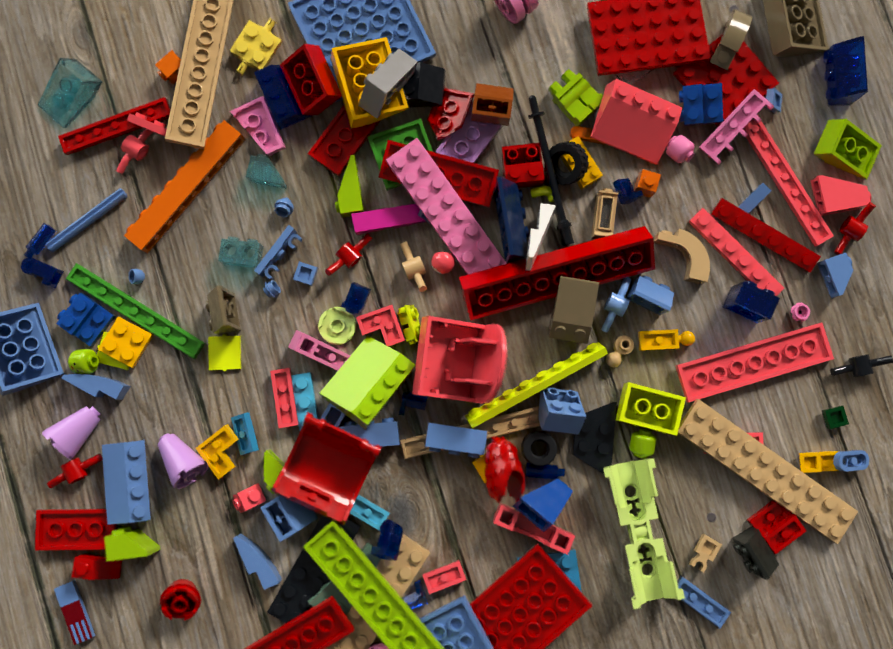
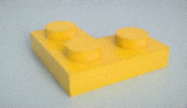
[195,424,239,480]

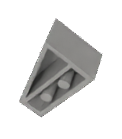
[358,48,418,119]

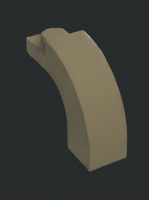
[710,9,752,70]

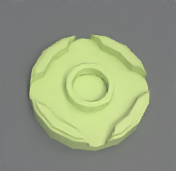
[318,307,357,345]

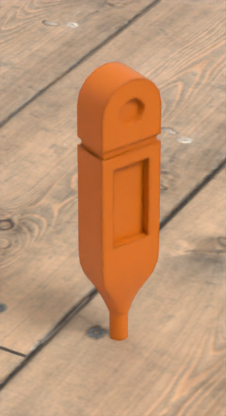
[570,126,604,144]

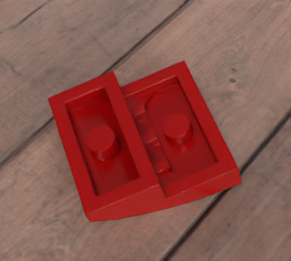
[747,500,806,554]

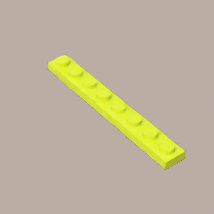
[464,342,608,429]

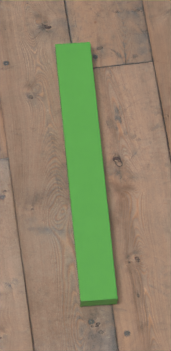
[66,263,206,359]

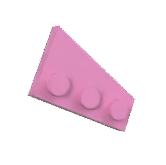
[230,96,286,156]

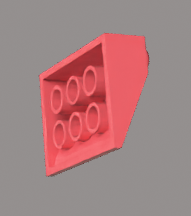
[590,79,682,165]

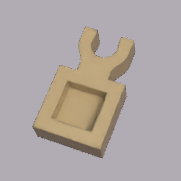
[689,534,722,572]

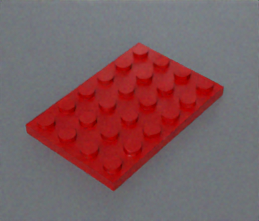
[587,0,711,76]
[470,543,592,649]

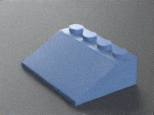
[0,303,64,396]

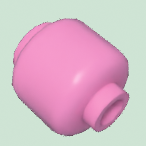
[666,135,695,163]

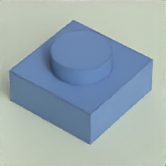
[765,88,782,113]
[293,261,318,286]

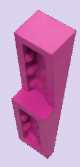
[351,204,427,235]

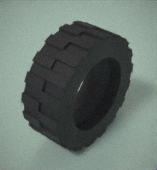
[544,141,589,185]

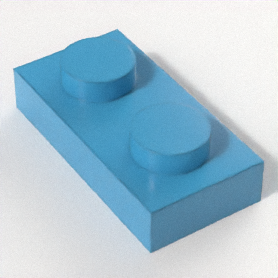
[231,412,259,455]

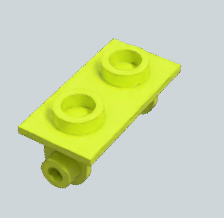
[397,305,421,345]

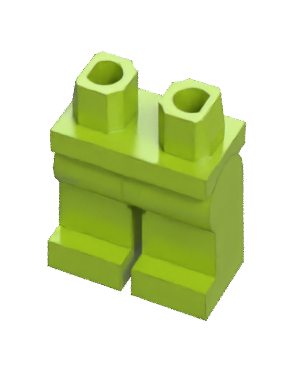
[548,69,603,126]

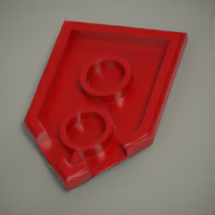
[427,88,474,141]

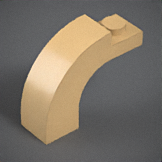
[654,229,710,284]

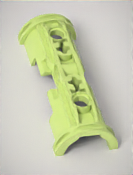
[603,458,685,609]

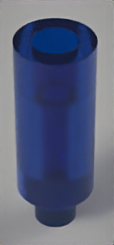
[24,223,56,259]
[525,463,565,479]

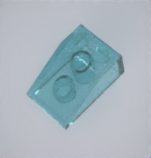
[38,58,102,128]

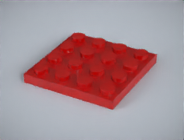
[673,33,779,127]

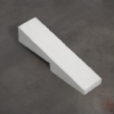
[526,203,556,271]

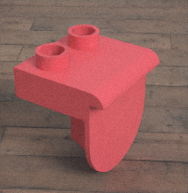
[412,316,506,404]

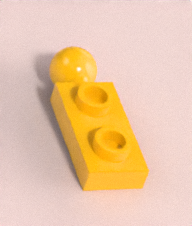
[638,329,695,351]

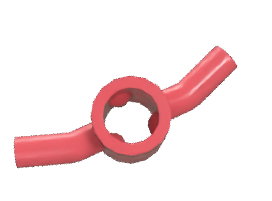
[116,129,153,174]

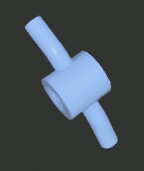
[601,277,631,333]

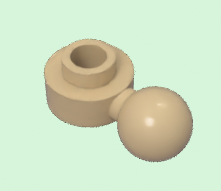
[606,335,634,368]

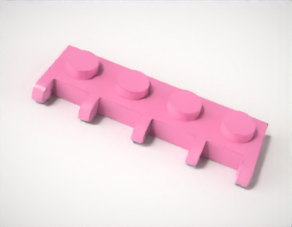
[699,89,774,165]

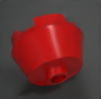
[160,579,201,621]

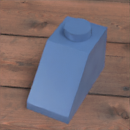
[817,252,853,298]

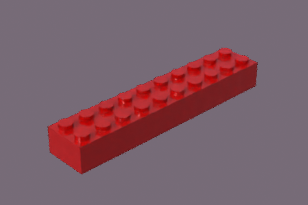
[459,226,655,321]

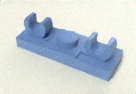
[254,225,302,280]

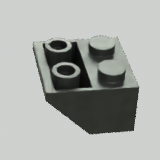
[732,527,779,580]

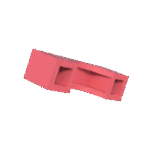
[492,502,575,555]

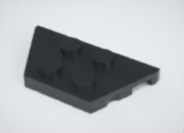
[572,402,617,475]

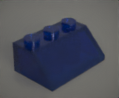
[823,36,868,106]
[254,65,314,130]

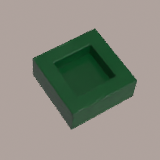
[822,405,849,429]

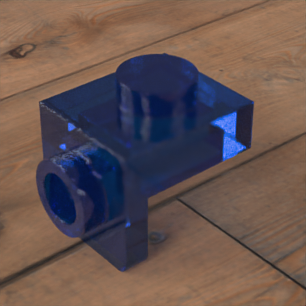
[341,282,371,314]

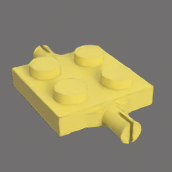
[230,18,282,75]

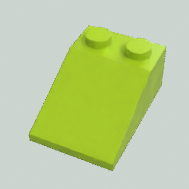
[814,119,882,179]

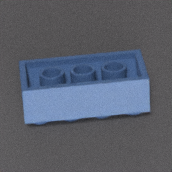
[102,440,151,525]

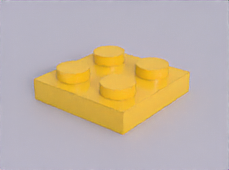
[98,316,154,369]

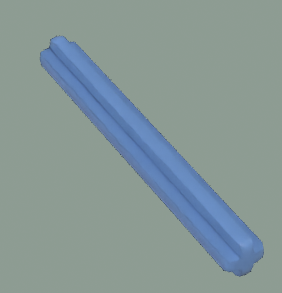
[45,188,127,252]

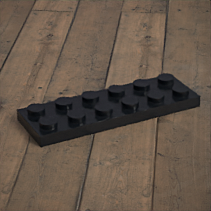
[267,515,361,623]

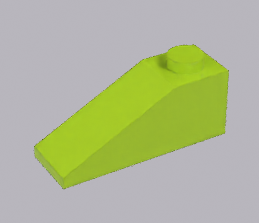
[335,155,364,218]

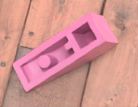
[288,330,351,371]

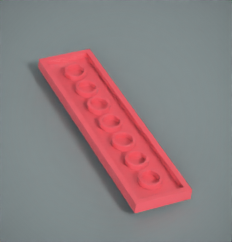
[675,322,834,402]

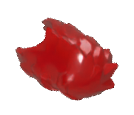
[484,437,525,503]

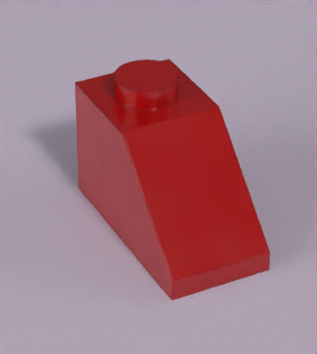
[71,553,123,580]

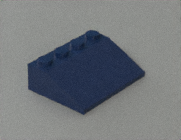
[494,177,529,264]

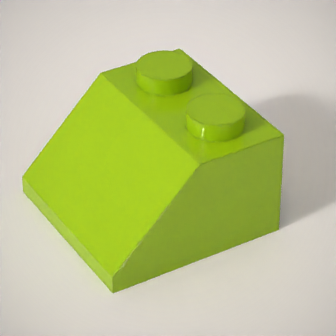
[104,526,160,561]

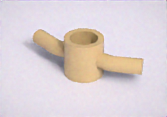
[400,242,427,292]

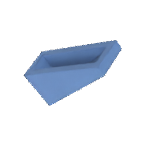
[738,183,772,213]

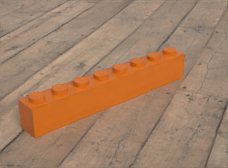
[124,120,245,254]

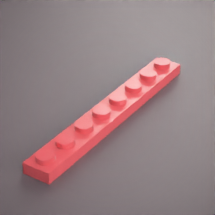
[743,115,834,247]

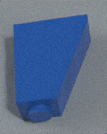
[513,479,573,532]

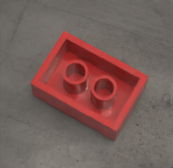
[280,44,342,115]

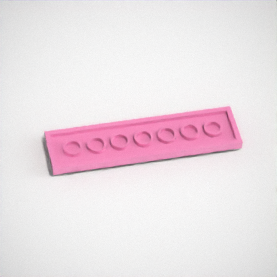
[385,138,507,275]

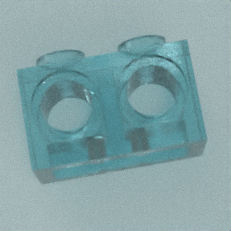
[218,237,263,268]

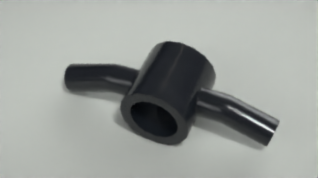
[830,354,893,377]

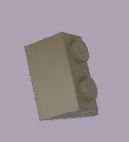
[549,276,599,344]
[206,285,241,335]

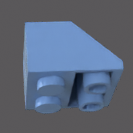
[538,387,586,435]
[260,495,318,542]

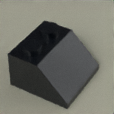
[403,62,445,108]

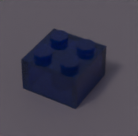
[722,281,780,323]

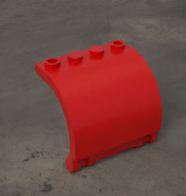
[271,413,382,525]

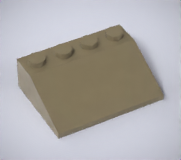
[763,0,829,57]

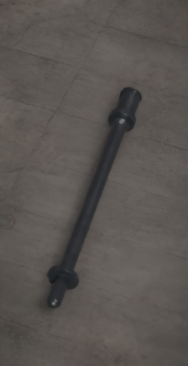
[528,95,574,246]

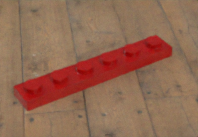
[58,97,171,155]
[711,198,821,272]

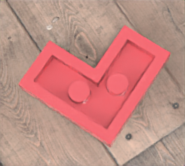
[356,305,405,347]

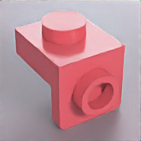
[232,483,267,513]

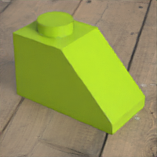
[264,449,285,495]

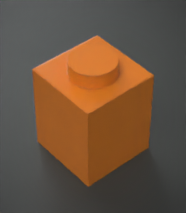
[155,50,181,85]
[633,169,661,198]

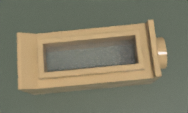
[591,188,618,239]

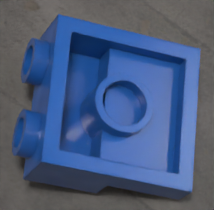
[679,83,723,126]
[56,293,116,347]

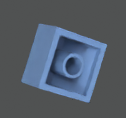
[626,275,674,315]

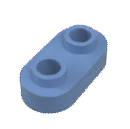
[833,450,869,472]

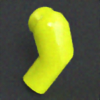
[530,185,554,202]

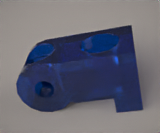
[21,257,64,288]
[371,519,403,561]

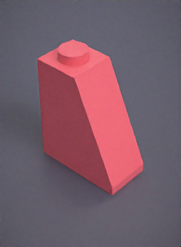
[810,175,871,216]

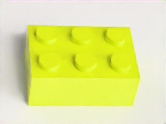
[615,382,686,436]

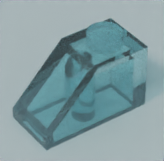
[246,154,287,189]

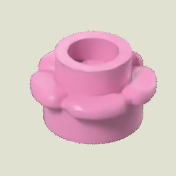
[791,303,810,321]

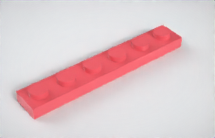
[688,208,784,302]

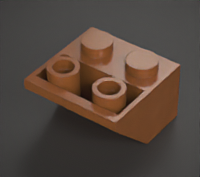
[471,83,514,126]

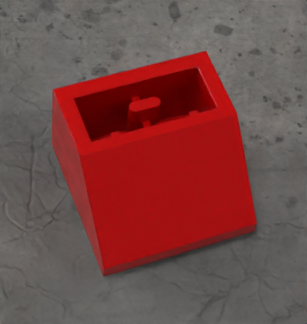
[502,143,545,188]

